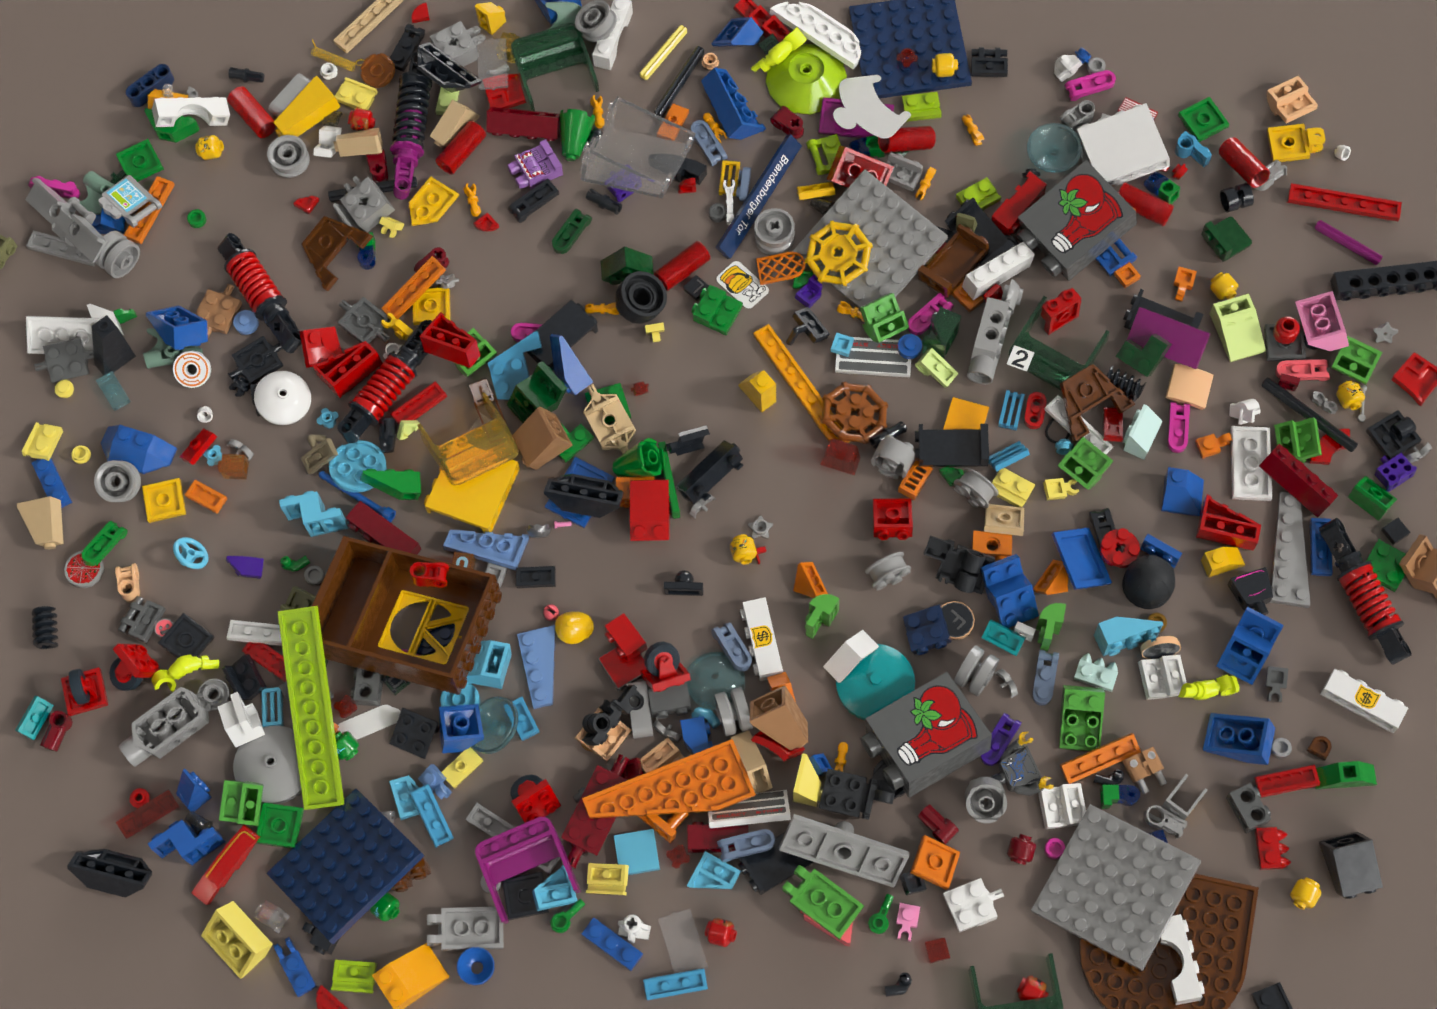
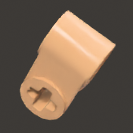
[115,563,140,603]

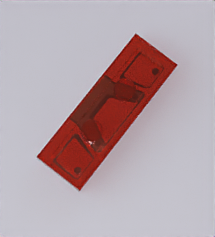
[116,789,179,839]

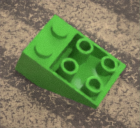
[1059,685,1105,751]

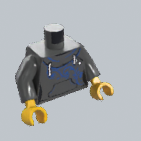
[991,732,1054,796]

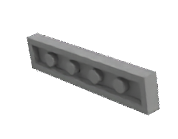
[465,803,560,874]

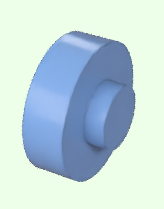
[233,310,259,335]

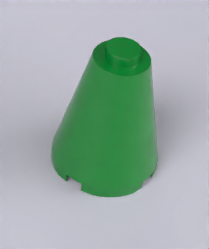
[560,109,595,161]
[612,438,666,477]

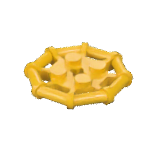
[804,220,873,286]

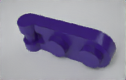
[981,713,1022,766]

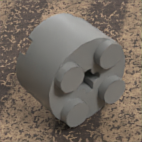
[871,435,915,479]
[965,777,1007,823]

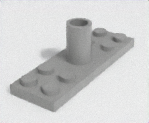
[779,814,909,888]

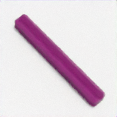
[1315,220,1383,265]

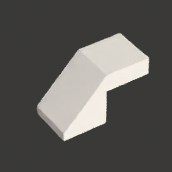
[313,125,342,158]
[87,304,124,335]

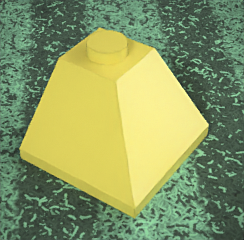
[793,754,822,807]

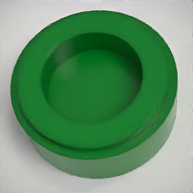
[187,209,207,228]

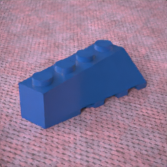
[701,67,766,140]

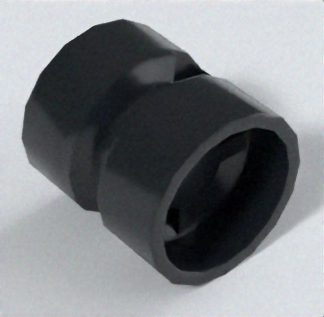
[1220,183,1254,213]

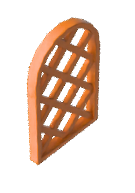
[756,252,806,285]

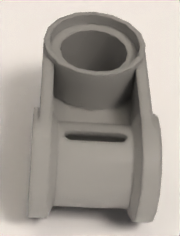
[1059,100,1095,133]

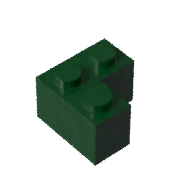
[600,246,654,285]
[1115,334,1172,377]

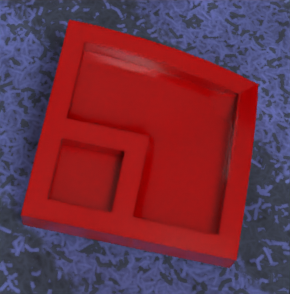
[483,74,527,109]
[299,326,343,368]
[1391,352,1437,406]
[751,731,805,761]

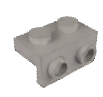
[886,152,923,192]

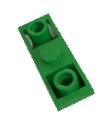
[144,108,200,143]
[1315,761,1377,790]

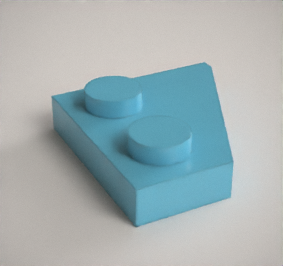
[389,775,420,820]
[687,851,741,889]
[532,865,578,911]

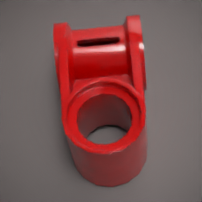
[410,562,449,588]

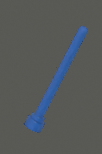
[318,471,396,522]

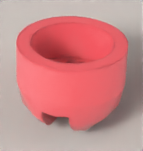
[543,604,559,621]

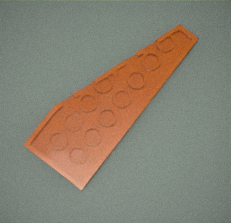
[582,739,756,818]

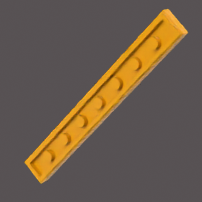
[753,324,850,450]

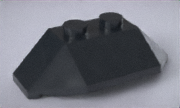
[417,42,482,93]
[544,474,624,518]
[67,849,152,898]

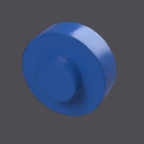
[898,334,922,359]

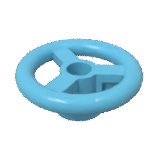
[173,537,209,569]

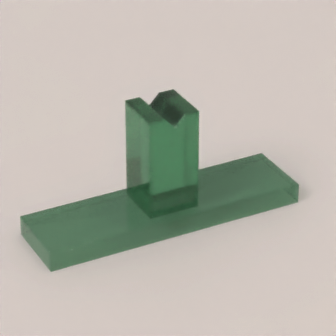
[110,170,126,184]

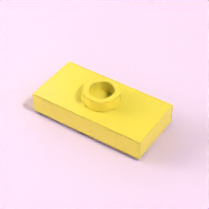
[442,747,483,789]

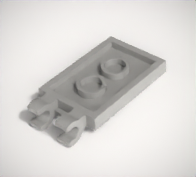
[427,907,503,951]

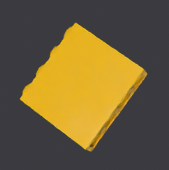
[424,440,520,533]

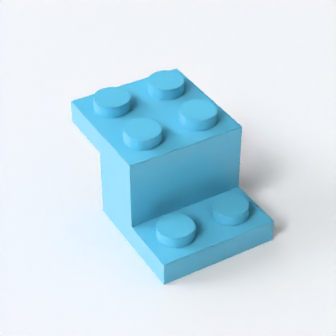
[279,491,348,537]

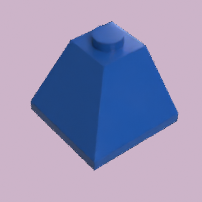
[711,17,764,46]
[1161,467,1204,517]
[439,704,484,753]

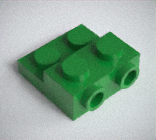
[691,285,743,335]

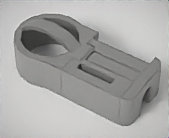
[1254,160,1287,191]
[1144,805,1187,839]

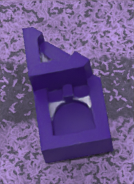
[795,274,823,308]
[226,556,264,579]

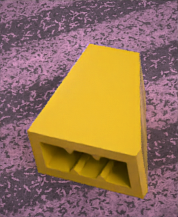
[738,370,776,412]

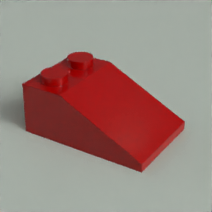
[826,145,894,188]
[630,479,670,541]

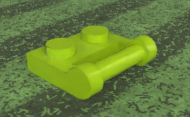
[806,134,841,175]

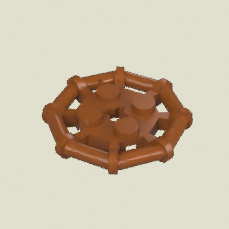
[821,381,888,444]

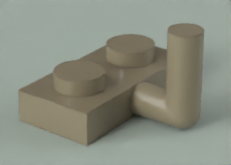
[301,434,338,474]

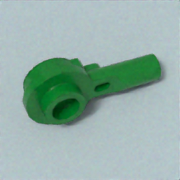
[868,894,894,934]
[550,899,585,933]

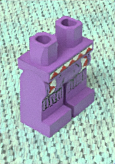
[507,139,563,190]

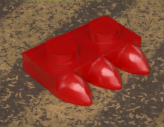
[1255,827,1291,870]

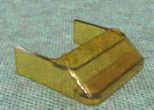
[417,393,518,485]

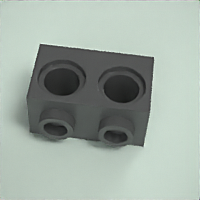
[351,668,384,706]
[1226,783,1271,833]

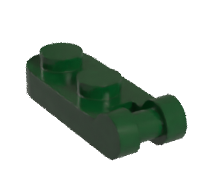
[552,209,592,254]

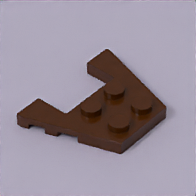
[301,216,373,291]
[1060,364,1135,442]

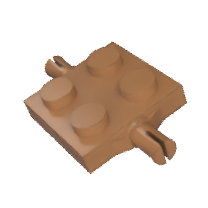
[195,284,242,338]

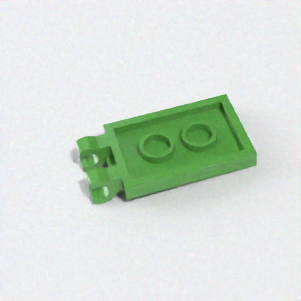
[782,865,864,940]

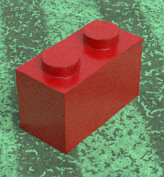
[604,613,647,662]

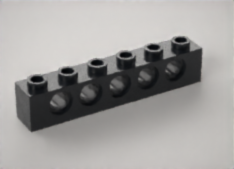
[1330,261,1437,301]

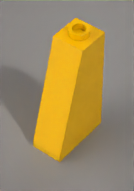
[273,76,340,137]

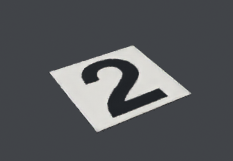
[1007,345,1034,371]

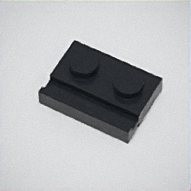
[1251,982,1293,1009]

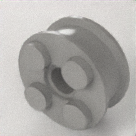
[575,0,617,42]
[267,135,310,178]
[94,460,141,502]
[954,467,999,508]
[865,552,911,591]

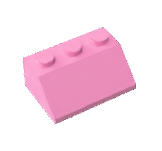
[1295,291,1349,351]

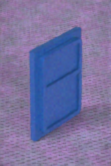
[545,457,615,528]
[1051,528,1112,590]

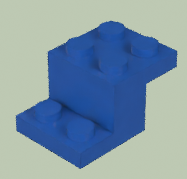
[980,554,1039,628]
[1216,607,1284,685]
[147,820,226,865]

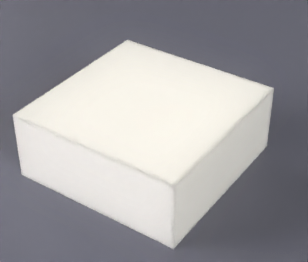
[1014,622,1036,642]

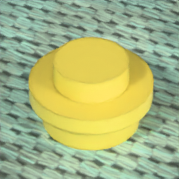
[55,380,74,398]
[71,446,91,464]

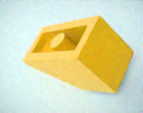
[475,2,506,35]
[1201,547,1245,578]

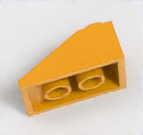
[372,943,450,1009]

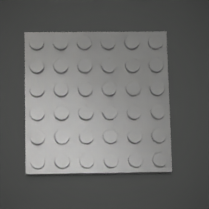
[792,170,948,308]
[1031,804,1201,971]

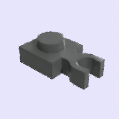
[1265,666,1288,702]

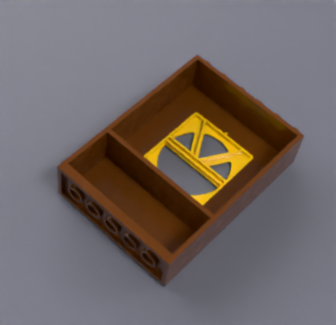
[312,536,502,695]

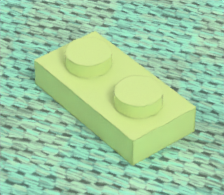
[436,87,459,115]

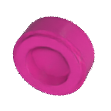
[1044,838,1065,860]

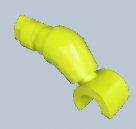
[751,27,807,72]
[151,654,219,692]
[1178,674,1240,700]

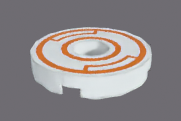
[173,350,211,388]

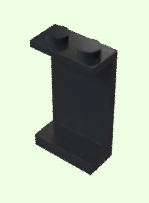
[945,198,1015,266]
[1123,289,1204,330]
[527,300,598,371]
[915,424,989,467]
[738,832,814,895]

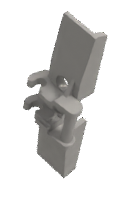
[25,178,107,263]

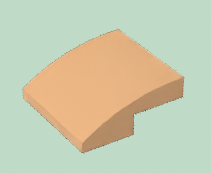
[1165,364,1214,410]
[575,706,632,761]
[640,737,685,773]

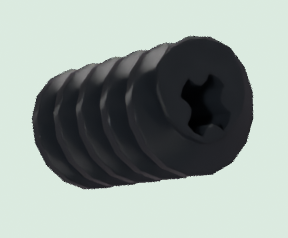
[1106,366,1147,402]
[32,606,58,649]

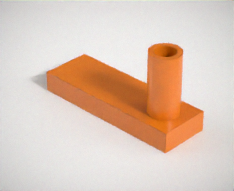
[638,813,689,844]

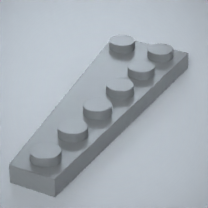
[1270,492,1310,608]

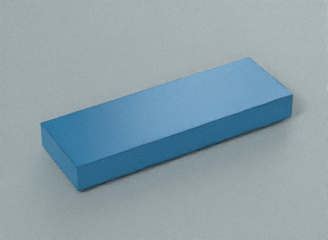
[410,784,454,848]
[643,968,708,1000]

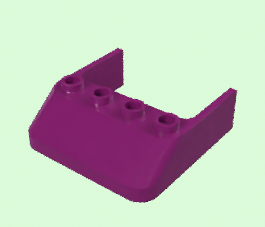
[475,817,581,924]

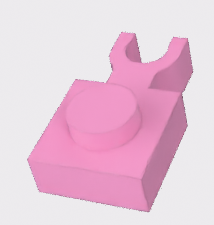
[896,903,920,942]

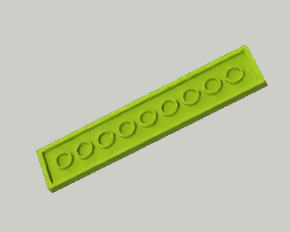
[277,606,344,810]

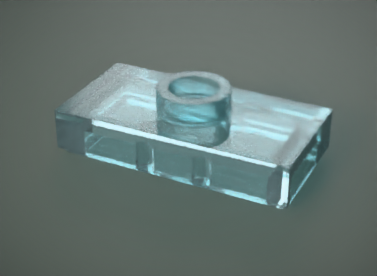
[96,371,131,411]

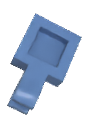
[418,764,452,799]

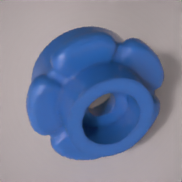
[1075,47,1092,64]

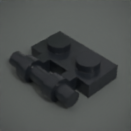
[971,47,1008,77]

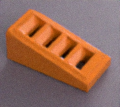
[898,460,933,501]

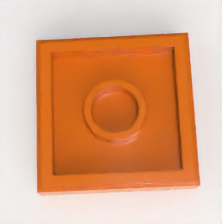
[910,835,960,890]

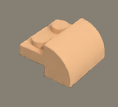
[1267,76,1318,123]

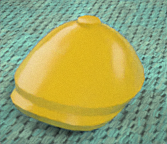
[555,612,594,644]

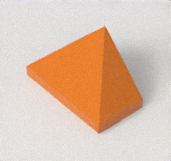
[1033,559,1068,595]
[793,562,828,598]

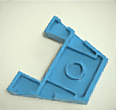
[488,331,542,400]

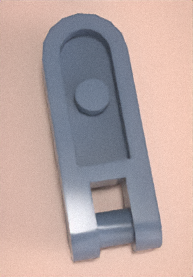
[691,120,728,167]
[711,622,752,671]
[1032,650,1059,705]
[717,829,775,862]

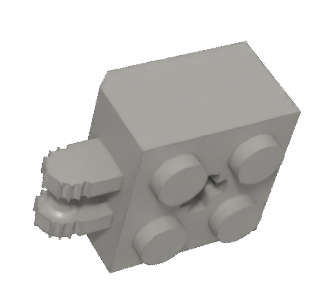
[430,21,486,67]
[340,176,395,233]

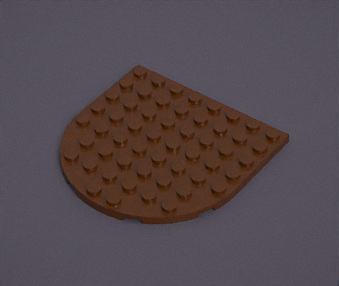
[1079,873,1259,1009]

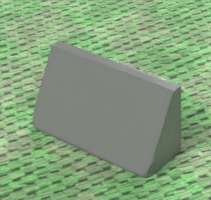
[333,203,365,232]

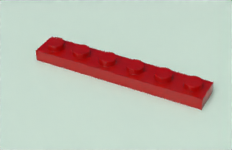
[1287,183,1402,222]

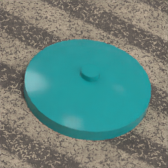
[836,644,915,720]

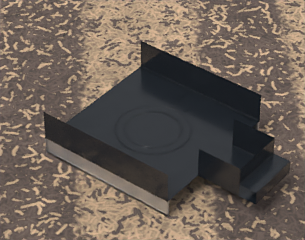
[664,426,710,456]

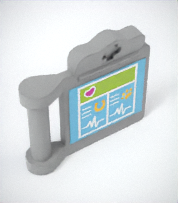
[99,175,163,228]

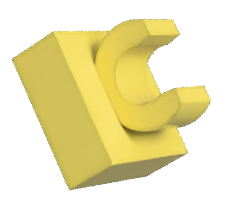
[379,217,404,238]
[645,323,665,342]

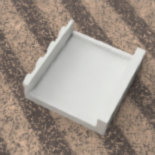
[1077,103,1170,187]

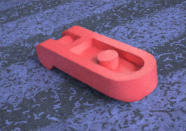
[1275,359,1330,381]

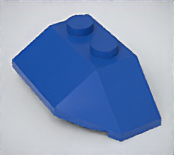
[101,425,177,474]

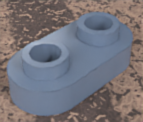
[736,167,751,202]

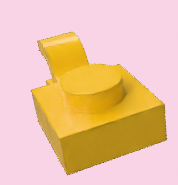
[381,313,413,341]

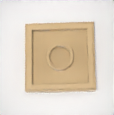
[984,504,1024,536]

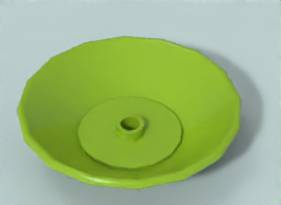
[766,44,847,114]

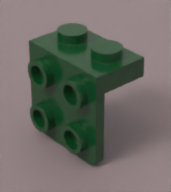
[1201,216,1252,262]

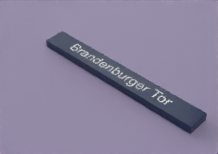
[716,134,802,259]

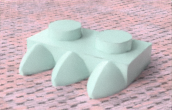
[1074,653,1118,692]

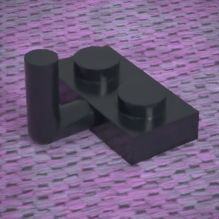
[786,307,830,346]

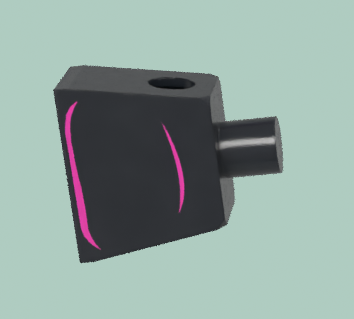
[1227,567,1273,615]

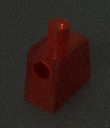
[820,438,861,475]

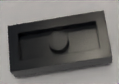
[516,566,556,588]

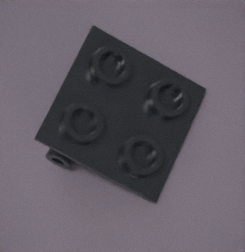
[389,707,439,759]

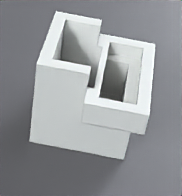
[218,692,265,747]

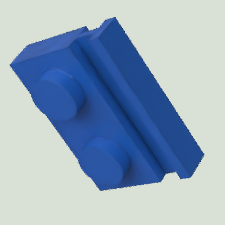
[1140,534,1182,568]

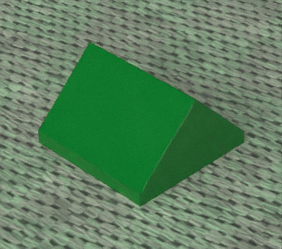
[1347,476,1397,521]

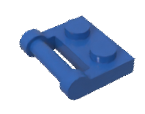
[1096,239,1137,277]

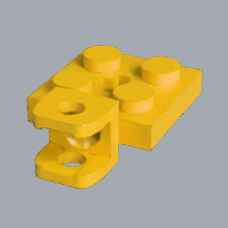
[1267,124,1326,162]

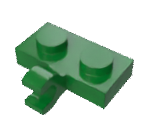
[558,423,594,463]

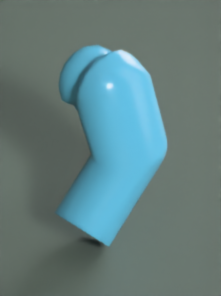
[691,707,720,729]

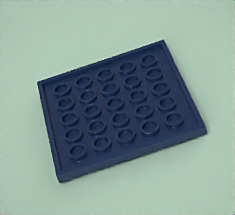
[849,0,972,99]
[266,789,424,944]

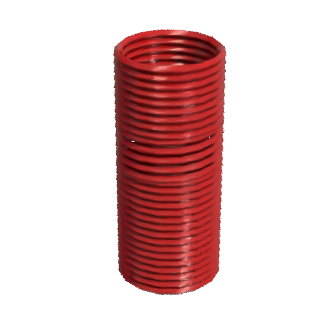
[227,86,276,138]
[436,121,486,175]
[878,126,936,153]
[1219,137,1270,188]
[1118,182,1174,227]
[654,241,711,291]

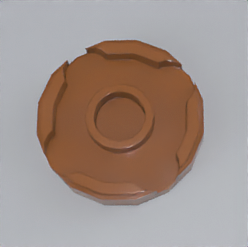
[361,53,395,88]

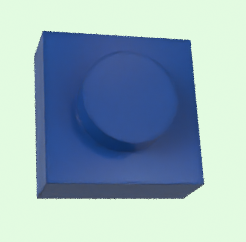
[809,753,832,776]

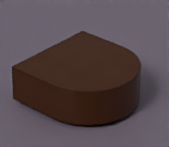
[1307,736,1332,761]

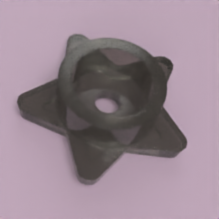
[322,110,343,126]

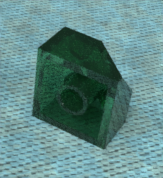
[922,307,961,359]

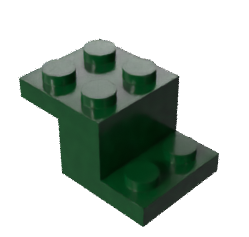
[507,361,567,423]

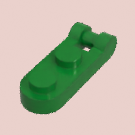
[82,521,128,566]

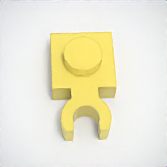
[1043,478,1079,500]

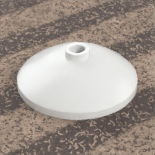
[254,371,311,425]

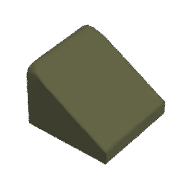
[956,213,977,233]

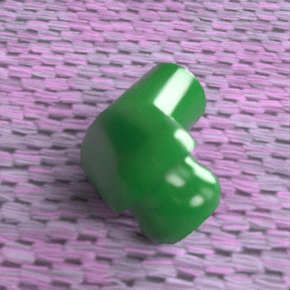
[280,555,310,572]

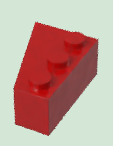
[991,171,1047,235]
[420,312,481,368]
[312,341,383,398]
[1196,494,1261,551]

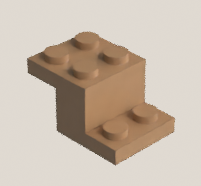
[1399,534,1437,600]

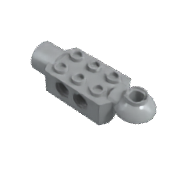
[967,279,1024,384]
[118,678,229,767]

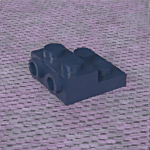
[902,604,952,655]

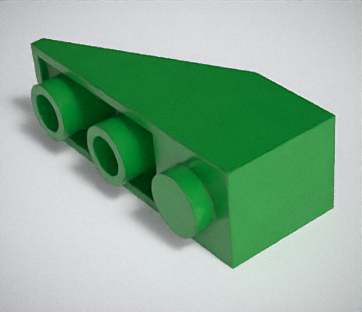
[360,469,421,500]

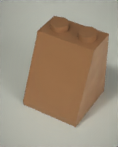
[512,407,572,470]
[750,685,808,750]

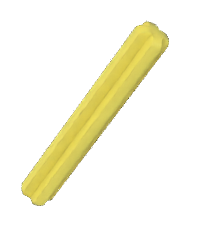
[640,25,687,80]

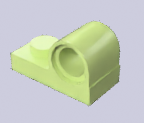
[915,348,958,388]

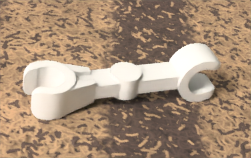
[723,180,735,225]

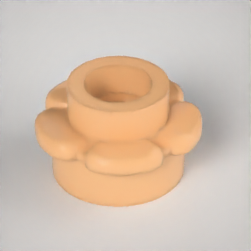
[702,53,719,70]

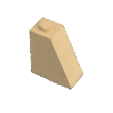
[430,100,480,148]
[334,128,383,157]
[17,496,63,549]
[731,730,773,793]

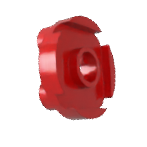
[1100,528,1140,568]

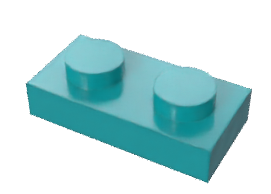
[981,620,1026,656]
[15,696,54,740]

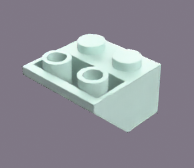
[1122,404,1162,460]

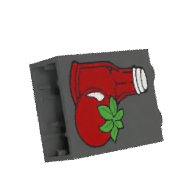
[1016,160,1137,281]
[860,672,992,798]

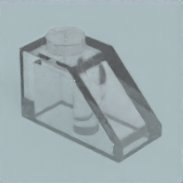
[254,900,290,933]

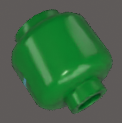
[335,731,359,761]
[370,892,400,922]

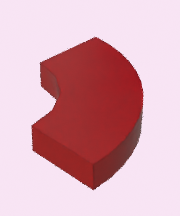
[1310,429,1350,465]

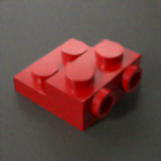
[1041,288,1082,335]
[873,498,913,540]

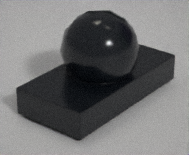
[664,570,704,596]

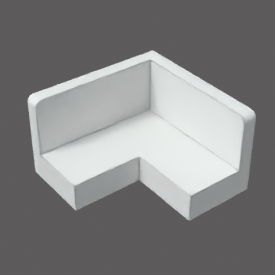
[823,630,879,683]

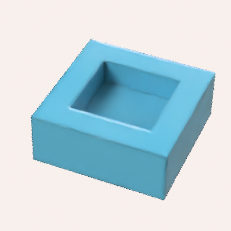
[831,333,854,357]

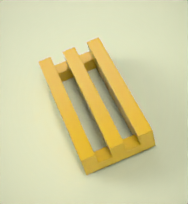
[719,160,740,196]
[797,182,835,200]

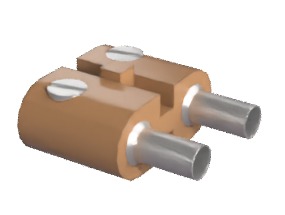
[1122,746,1167,794]

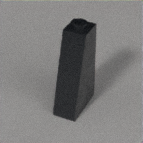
[91,315,136,378]

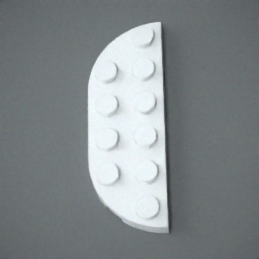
[769,2,861,69]

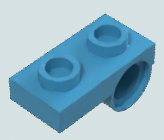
[1175,131,1212,167]

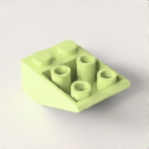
[1210,294,1266,362]

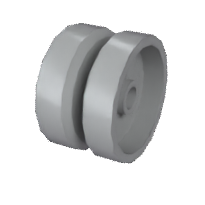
[754,208,795,256]
[95,231,140,278]
[954,645,1000,697]
[714,687,753,736]

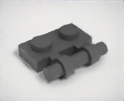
[118,596,166,643]

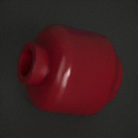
[1007,834,1036,865]

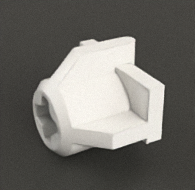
[1054,55,1083,82]
[1229,399,1260,425]
[618,914,651,943]

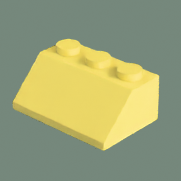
[201,901,273,979]

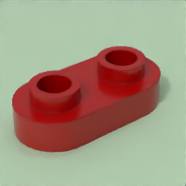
[1024,392,1047,429]

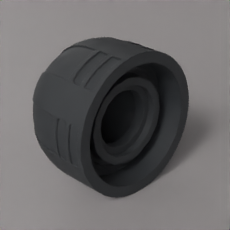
[615,271,667,324]
[1122,555,1175,609]

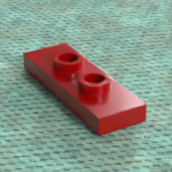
[390,381,447,425]
[242,642,287,682]
[1254,765,1320,798]

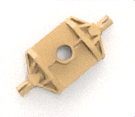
[583,384,636,454]

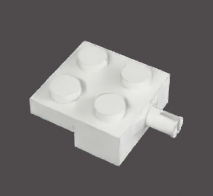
[943,878,1004,933]

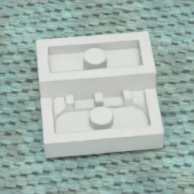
[1138,655,1187,700]
[1038,783,1086,829]

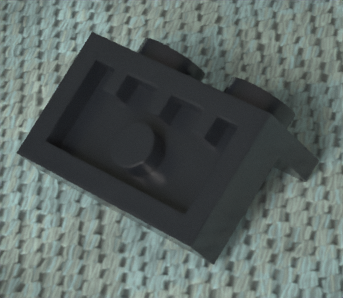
[222,654,266,700]

